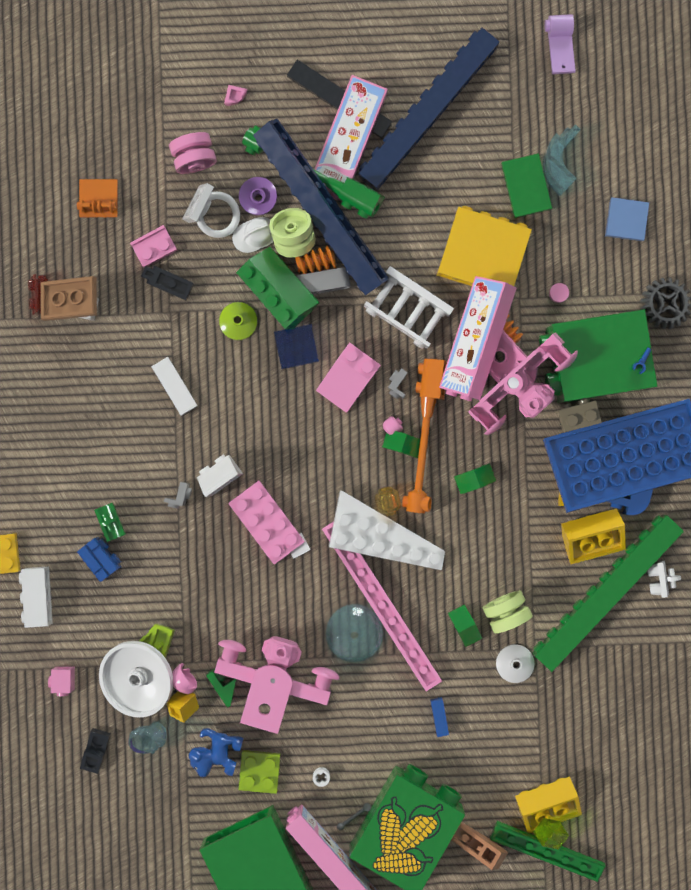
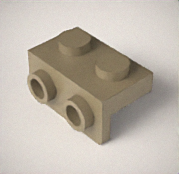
[556,398,602,433]

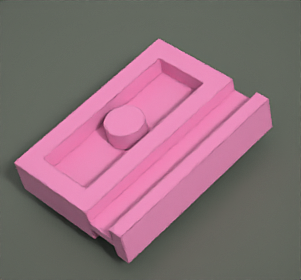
[130,225,178,268]

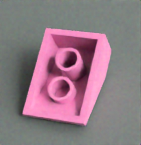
[316,342,381,413]

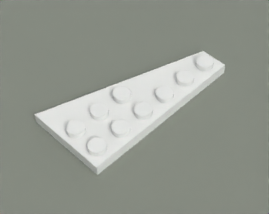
[329,490,445,570]

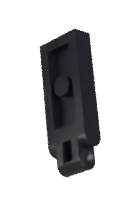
[141,266,194,301]

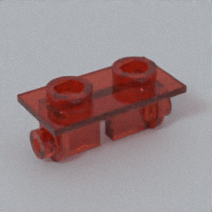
[28,274,48,315]

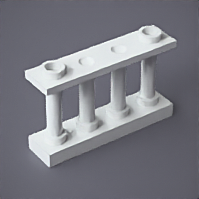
[364,266,454,349]

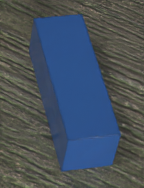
[430,697,449,737]

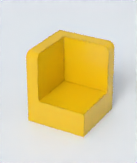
[166,691,199,723]

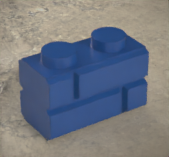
[77,537,121,582]

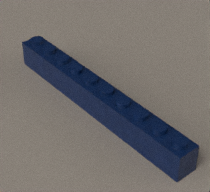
[359,27,499,192]
[253,118,389,296]

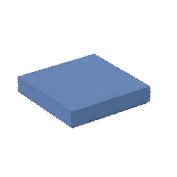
[605,197,649,241]

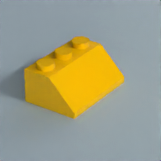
[561,508,626,565]
[515,777,582,833]

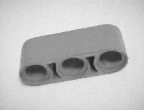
[297,268,351,295]

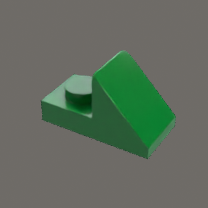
[206,668,237,708]

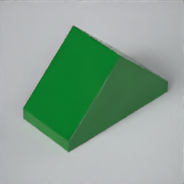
[382,431,420,458]
[454,463,496,494]
[448,604,482,647]

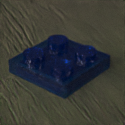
[274,324,319,370]

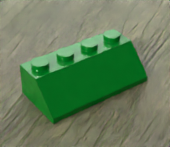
[236,247,320,329]

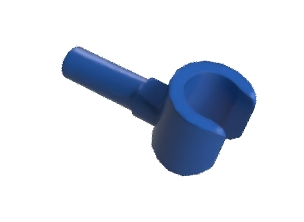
[632,348,651,374]

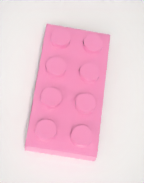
[228,480,305,565]

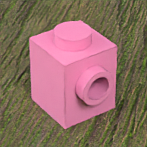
[48,667,75,696]

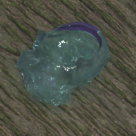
[128,721,167,754]

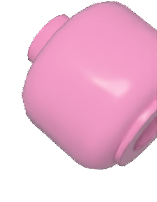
[383,416,403,435]

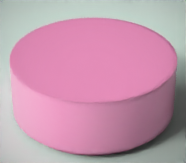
[549,283,569,303]

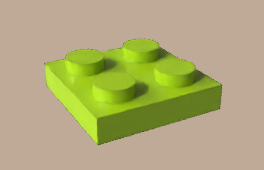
[238,750,281,794]

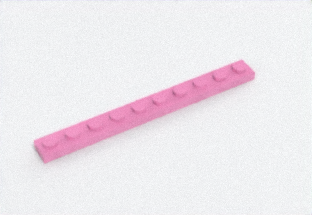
[322,521,442,691]

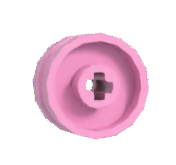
[169,132,217,174]

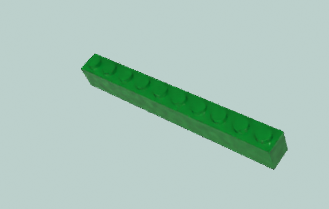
[532,515,684,672]

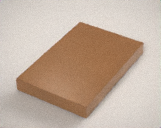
[41,276,97,321]

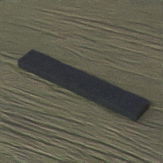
[287,59,392,139]

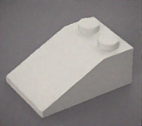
[197,454,243,497]

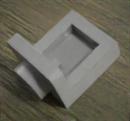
[388,368,408,400]
[164,482,192,509]

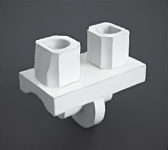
[648,560,681,598]

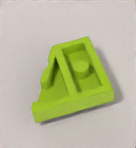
[139,624,175,658]

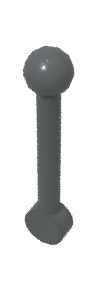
[337,803,371,830]

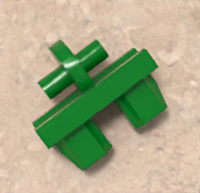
[94,503,126,542]

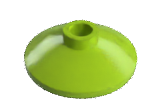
[219,302,257,340]

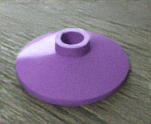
[239,177,277,215]

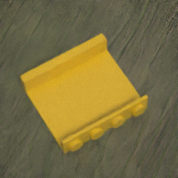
[436,206,532,286]

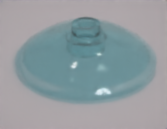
[326,604,383,662]

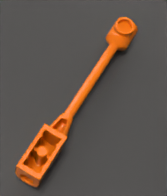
[402,359,447,513]

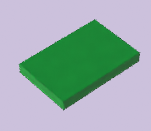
[501,153,552,219]

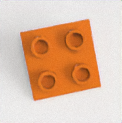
[77,179,118,218]

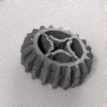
[640,277,691,329]

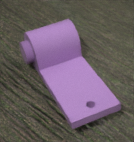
[544,14,575,74]

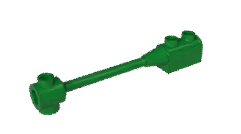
[242,125,385,219]

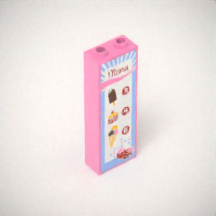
[315,75,388,201]
[439,276,517,402]
[286,804,377,890]

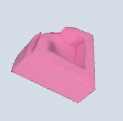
[224,85,247,106]

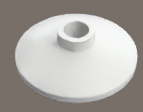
[496,644,534,683]

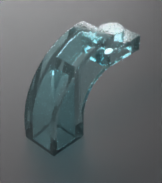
[543,125,581,196]

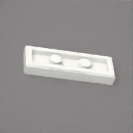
[151,357,198,416]

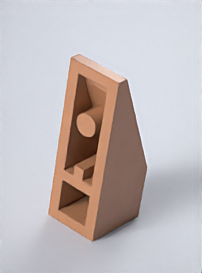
[451,822,508,870]

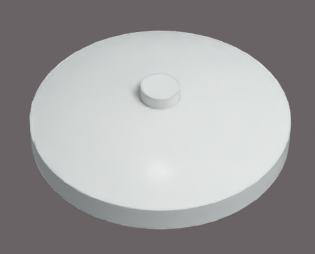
[99,641,173,717]

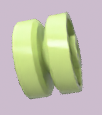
[269,208,316,257]
[483,590,533,634]

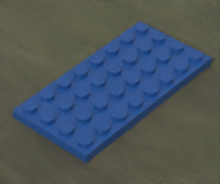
[543,398,691,513]

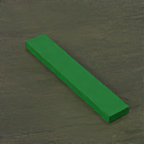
[490,821,606,882]

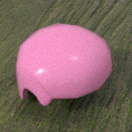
[172,663,197,694]

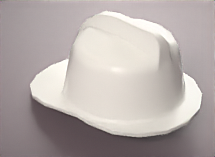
[232,217,273,253]

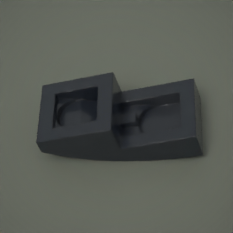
[80,728,111,774]

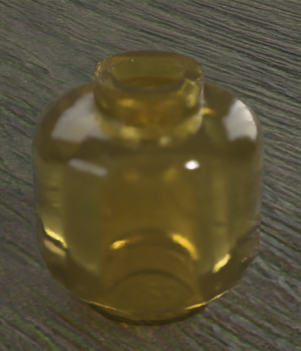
[374,487,401,516]

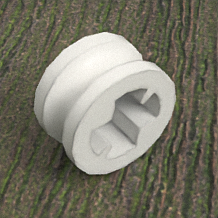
[313,767,330,787]

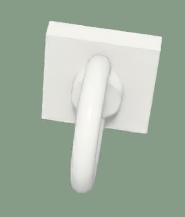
[182,183,240,238]

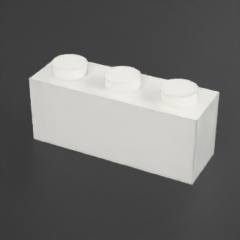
[19,566,53,628]

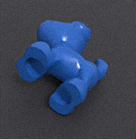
[189,728,244,777]

